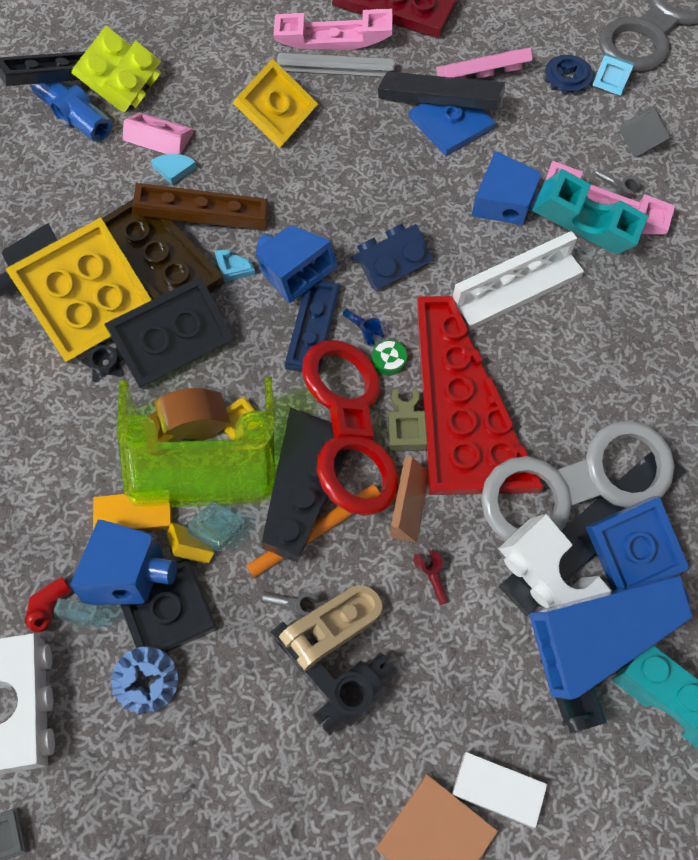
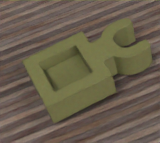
[388,388,427,451]

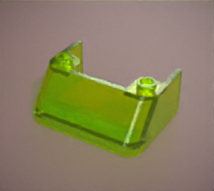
[117,377,275,507]

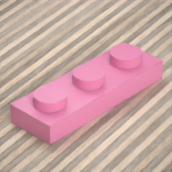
[436,48,532,79]

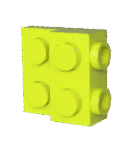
[71,25,161,112]

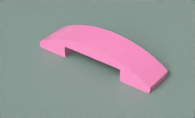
[273,9,393,50]
[545,161,675,234]

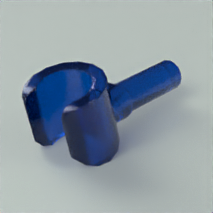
[343,309,385,346]

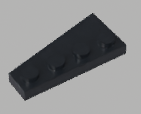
[262,407,351,563]

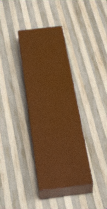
[132,183,268,230]

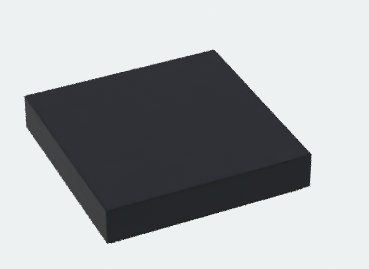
[120,558,218,653]

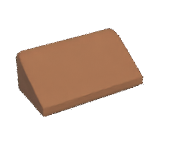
[390,456,428,542]

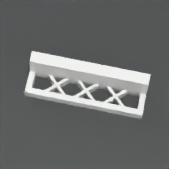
[453,231,584,331]

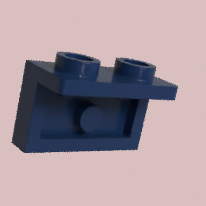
[351,223,433,291]

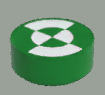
[372,340,407,376]

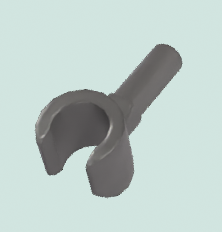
[595,169,640,198]
[262,592,318,618]

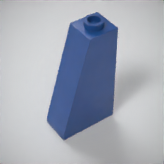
[529,576,692,700]

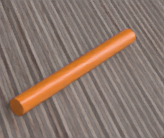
[246,484,380,578]

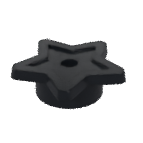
[82,342,123,382]

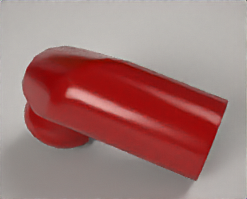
[25,576,72,633]

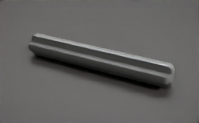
[277,52,395,77]

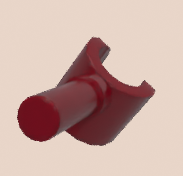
[413,549,449,605]

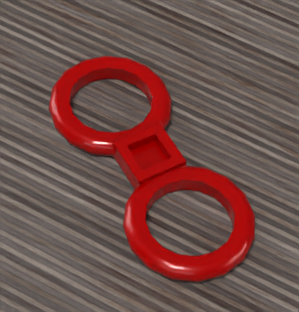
[302,340,399,516]

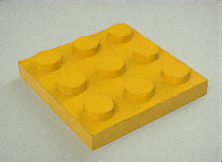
[6,217,151,363]

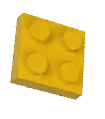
[233,58,318,148]

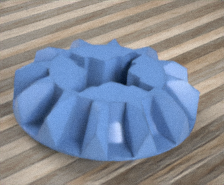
[110,647,178,715]

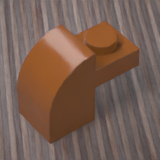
[141,388,231,455]

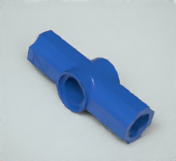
[30,81,113,142]

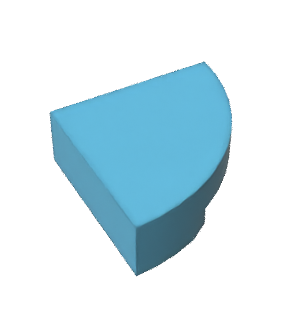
[151,154,197,185]
[214,250,255,282]

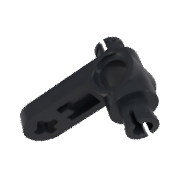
[269,621,398,736]

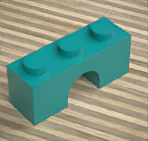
[532,169,648,254]
[612,645,698,749]

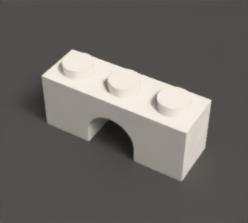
[498,514,611,608]
[0,633,55,775]

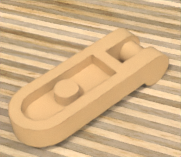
[279,585,383,671]

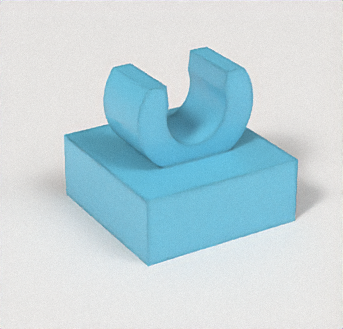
[593,53,635,96]

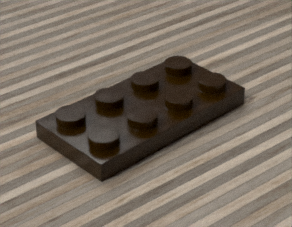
[102,199,225,300]

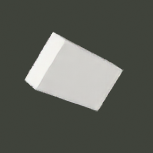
[452,752,547,828]

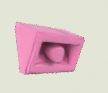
[123,112,194,155]

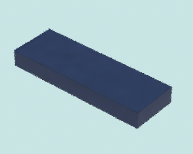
[284,280,340,374]

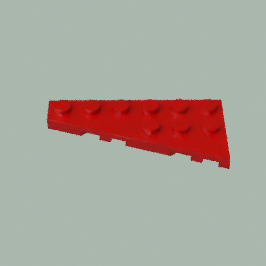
[416,296,543,495]

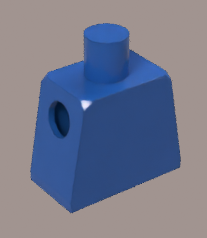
[471,151,541,225]
[255,226,338,303]
[70,519,177,605]

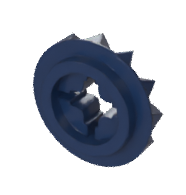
[544,55,593,96]

